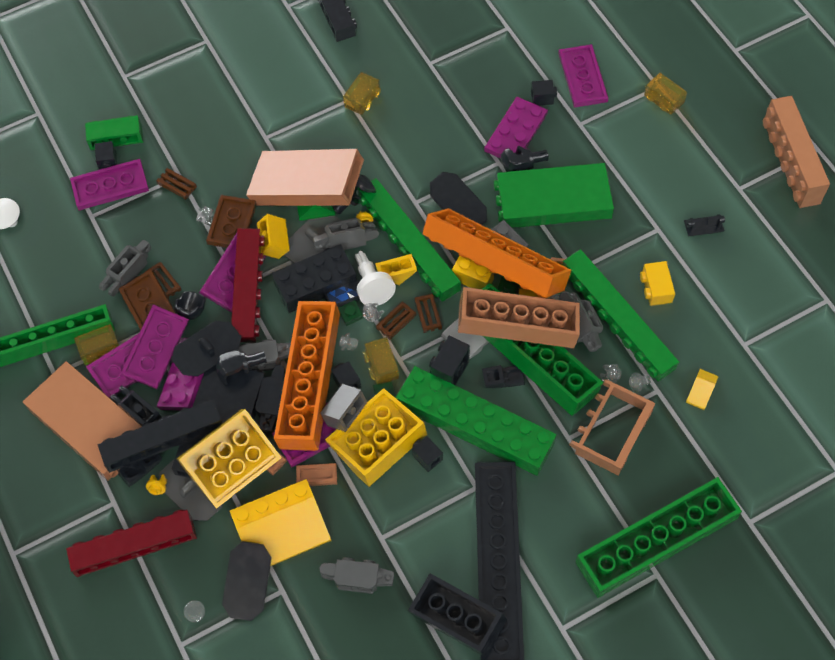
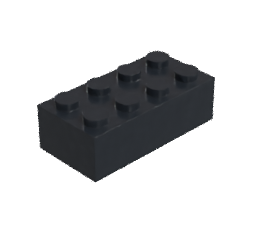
[272,244,357,313]
[408,573,507,658]

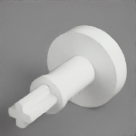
[355,251,396,306]

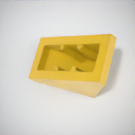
[375,254,417,285]
[686,369,718,410]

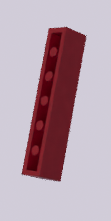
[231,228,265,343]
[66,510,197,577]

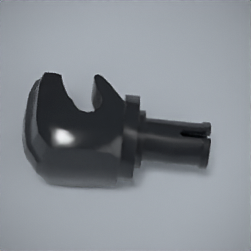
[501,146,549,172]
[332,174,376,214]
[216,351,267,385]

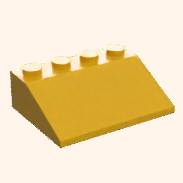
[325,388,427,487]
[177,409,282,509]
[230,479,331,566]

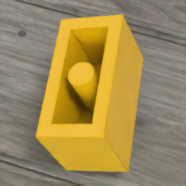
[257,214,290,259]
[452,256,494,289]
[640,261,675,306]

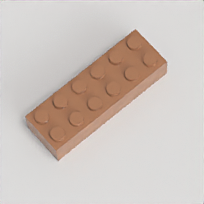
[763,96,830,208]
[458,287,580,348]

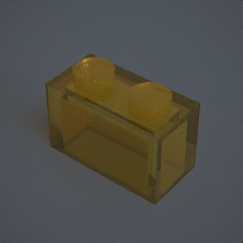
[343,72,381,115]
[644,73,687,115]
[74,324,120,365]
[363,337,399,384]

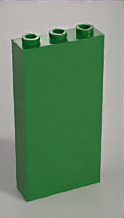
[493,163,614,228]

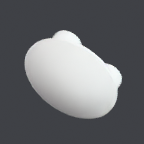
[0,198,20,229]

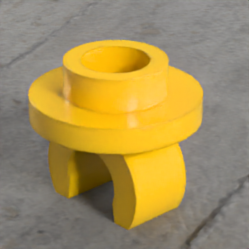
[146,474,167,495]

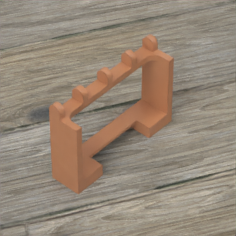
[569,380,655,476]

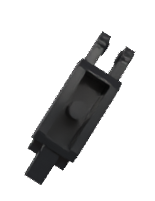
[255,365,285,433]
[110,385,162,426]

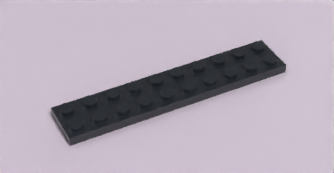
[475,462,524,660]

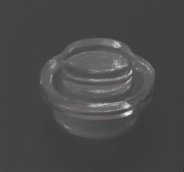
[184,601,205,622]

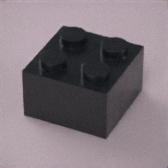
[429,335,470,385]

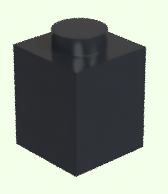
[531,80,557,106]
[95,141,117,170]
[332,361,361,389]
[412,436,443,472]

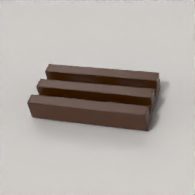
[156,168,197,200]
[145,262,181,299]
[414,294,442,333]
[376,301,416,340]

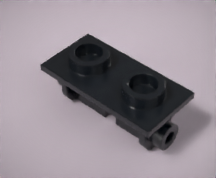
[684,214,725,237]

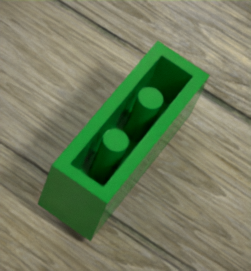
[85,115,143,150]

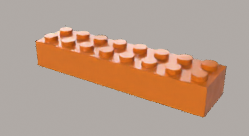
[422,208,572,298]
[274,301,340,451]

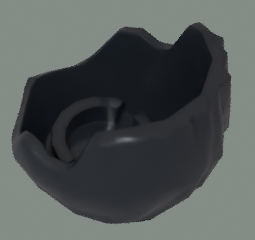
[174,291,206,320]

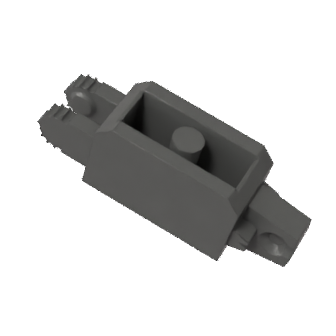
[313,218,380,250]
[99,240,151,297]
[560,291,603,352]
[238,339,291,372]
[319,557,394,594]

